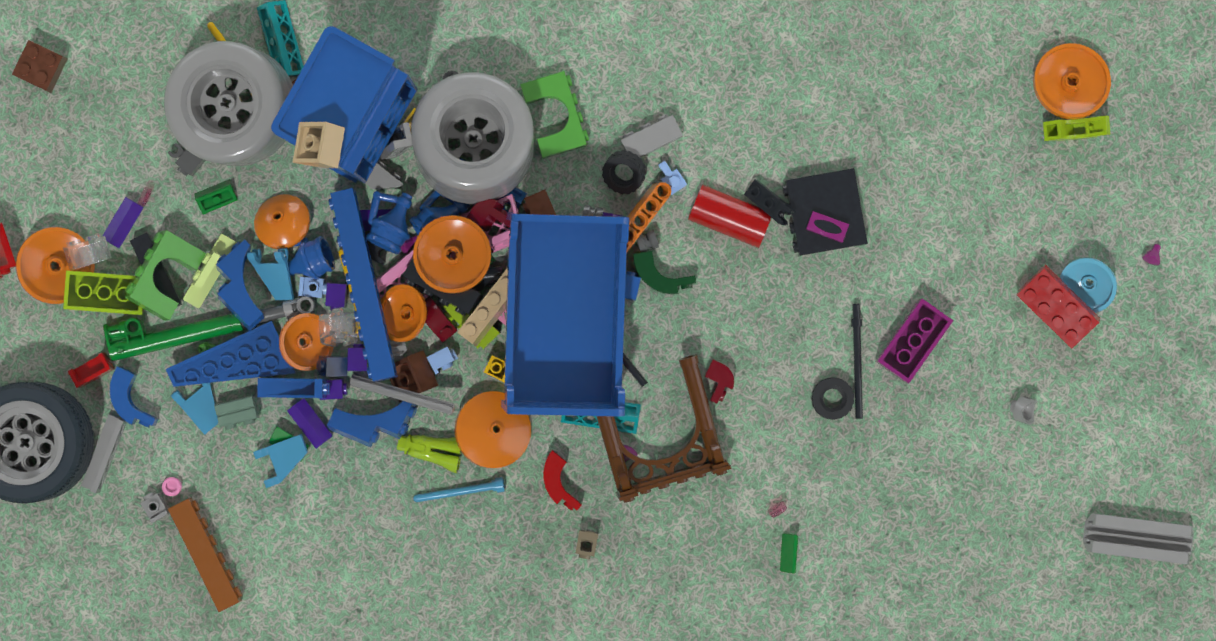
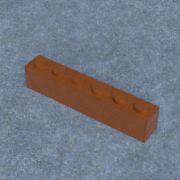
[168,498,243,612]

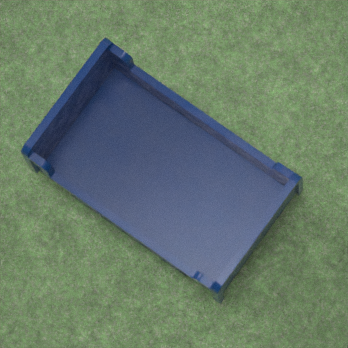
[271,26,418,184]
[501,212,629,416]

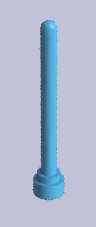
[413,477,505,502]

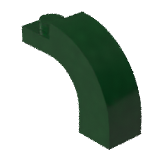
[633,251,696,295]

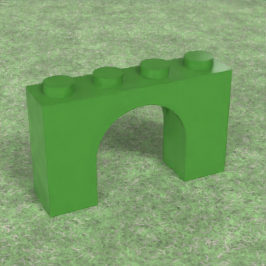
[520,71,589,159]
[125,230,206,320]

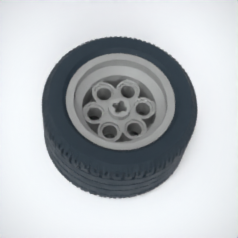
[0,382,94,504]

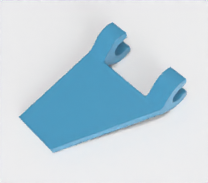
[247,248,294,300]
[171,383,218,435]
[253,434,308,488]

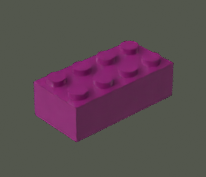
[875,298,954,384]

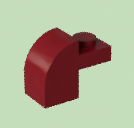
[466,199,510,232]
[425,297,457,343]
[704,359,734,404]

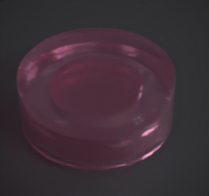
[138,187,152,206]
[767,501,787,518]

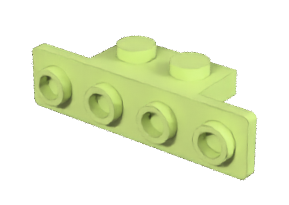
[183,234,237,308]

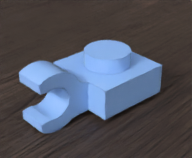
[658,161,687,195]

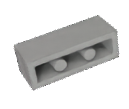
[621,114,683,158]

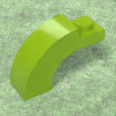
[1043,115,1111,141]

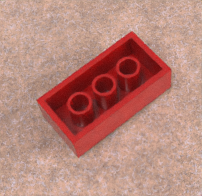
[1017,264,1100,349]

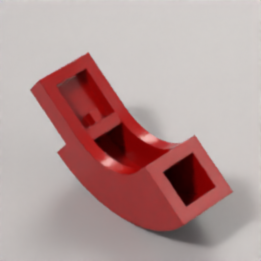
[543,450,582,511]

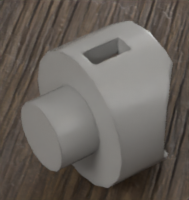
[1010,396,1038,425]

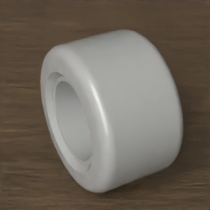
[164,41,293,166]
[411,72,534,204]

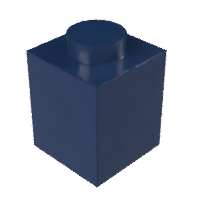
[317,355,348,377]

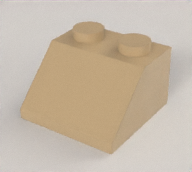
[293,122,345,168]

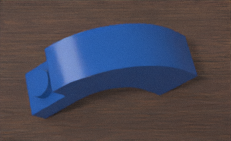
[110,366,158,428]

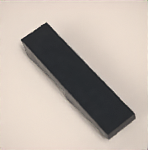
[130,232,182,307]

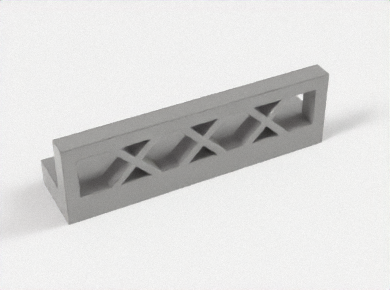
[380,122,413,160]
[81,414,127,493]

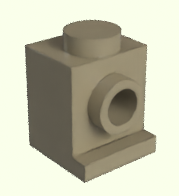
[575,530,598,559]

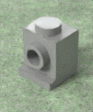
[141,492,170,523]

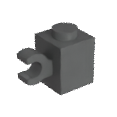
[168,143,206,176]

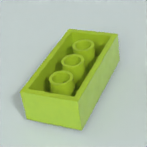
[63,270,142,315]

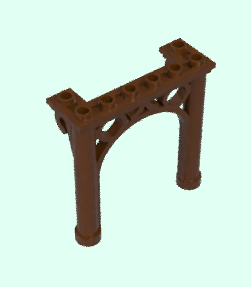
[596,354,732,503]

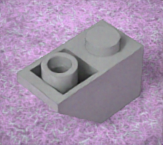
[366,160,404,191]

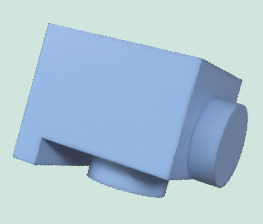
[298,277,327,298]
[427,347,458,374]

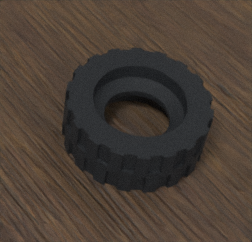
[602,150,647,195]
[811,377,854,420]

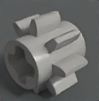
[389,339,407,361]

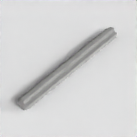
[350,375,455,415]

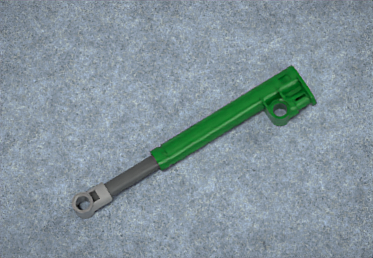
[103,297,316,361]

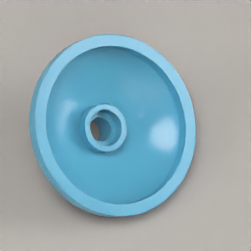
[1060,258,1117,313]

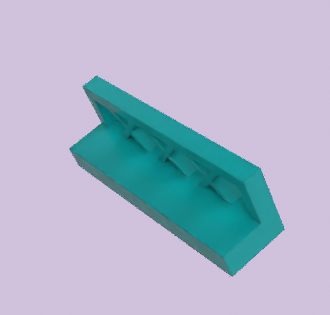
[257,0,304,77]
[561,402,641,434]

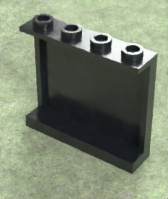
[782,168,868,257]

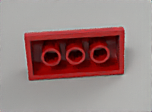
[688,184,771,248]

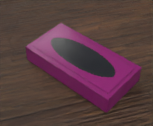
[806,211,849,243]

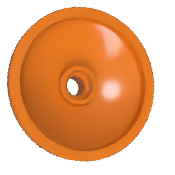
[254,194,311,249]
[381,284,427,342]
[279,313,334,371]

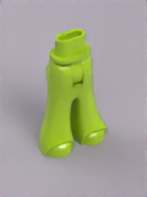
[397,434,462,474]

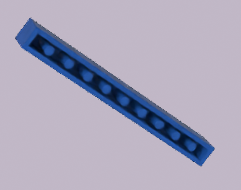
[329,188,398,382]

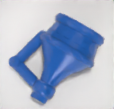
[409,190,470,235]
[366,191,413,255]
[278,236,335,280]

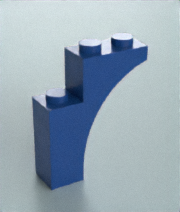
[216,240,264,331]
[257,378,330,398]
[327,401,417,448]

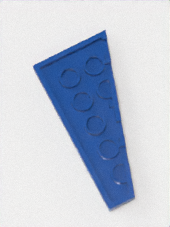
[166,321,296,387]

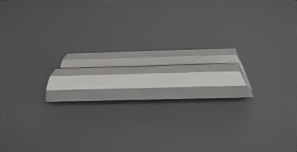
[1083,513,1194,564]

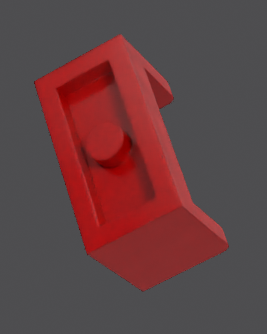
[68,352,114,388]

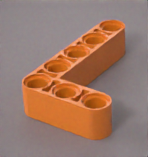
[626,182,671,253]

